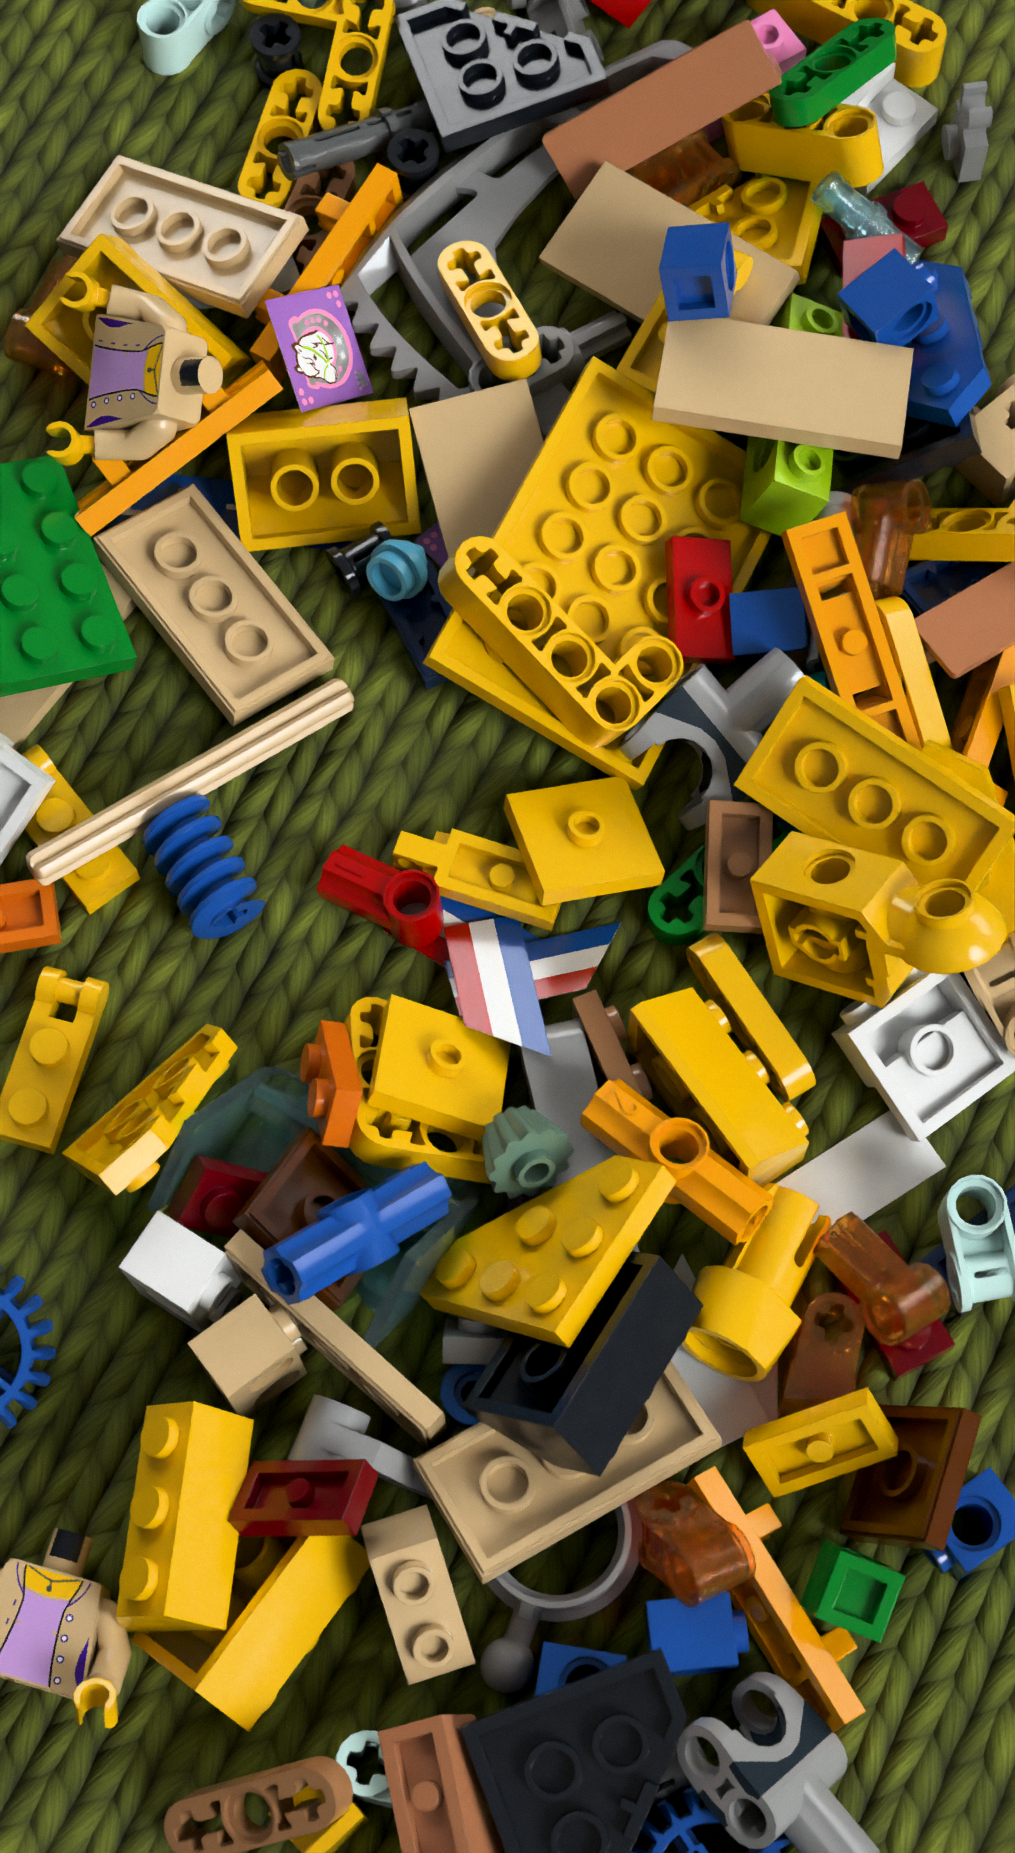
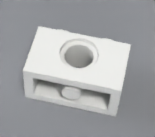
[119,1210,242,1333]

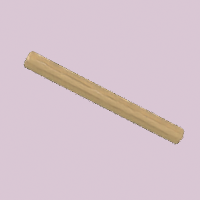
[26,678,354,886]

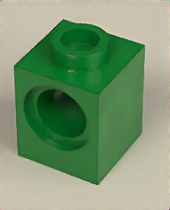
[800,1539,906,1643]

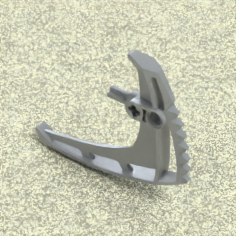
[340,40,693,442]

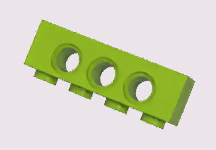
[739,293,843,537]

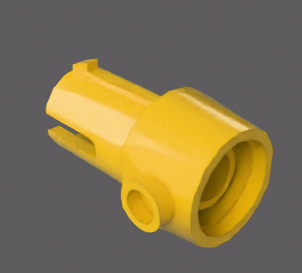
[681,1183,831,1382]

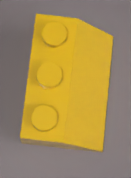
[24,233,251,406]
[226,397,422,552]
[627,987,809,1188]
[116,1401,254,1632]
[130,1534,371,1732]

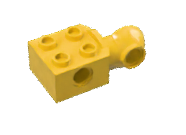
[750,831,1007,1008]

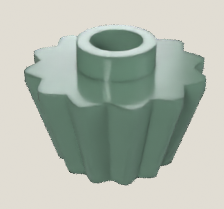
[482,1105,574,1199]

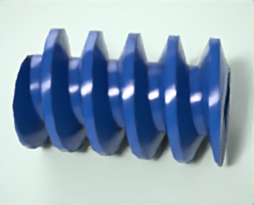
[142,795,266,939]

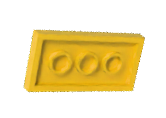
[734,675,1015,892]

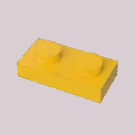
[743,1387,899,1498]

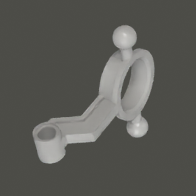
[287,1394,643,1694]

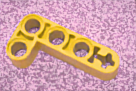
[745,0,947,88]
[438,536,684,747]

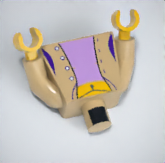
[46,270,223,466]
[0,1528,132,1728]

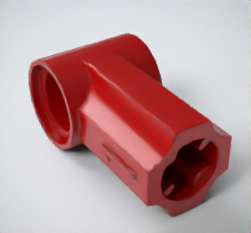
[316,844,444,948]

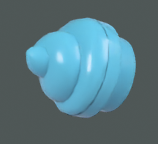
[366,539,428,601]

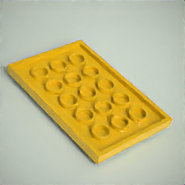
[423,356,773,791]

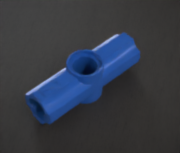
[261,1161,452,1305]

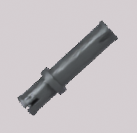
[277,100,439,181]

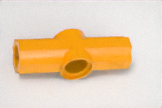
[580,1078,774,1246]

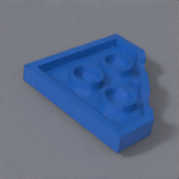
[903,259,992,427]

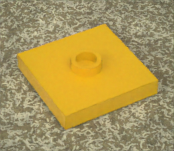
[503,776,665,906]
[367,994,511,1142]

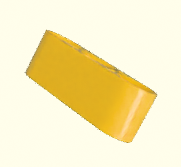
[721,92,884,188]

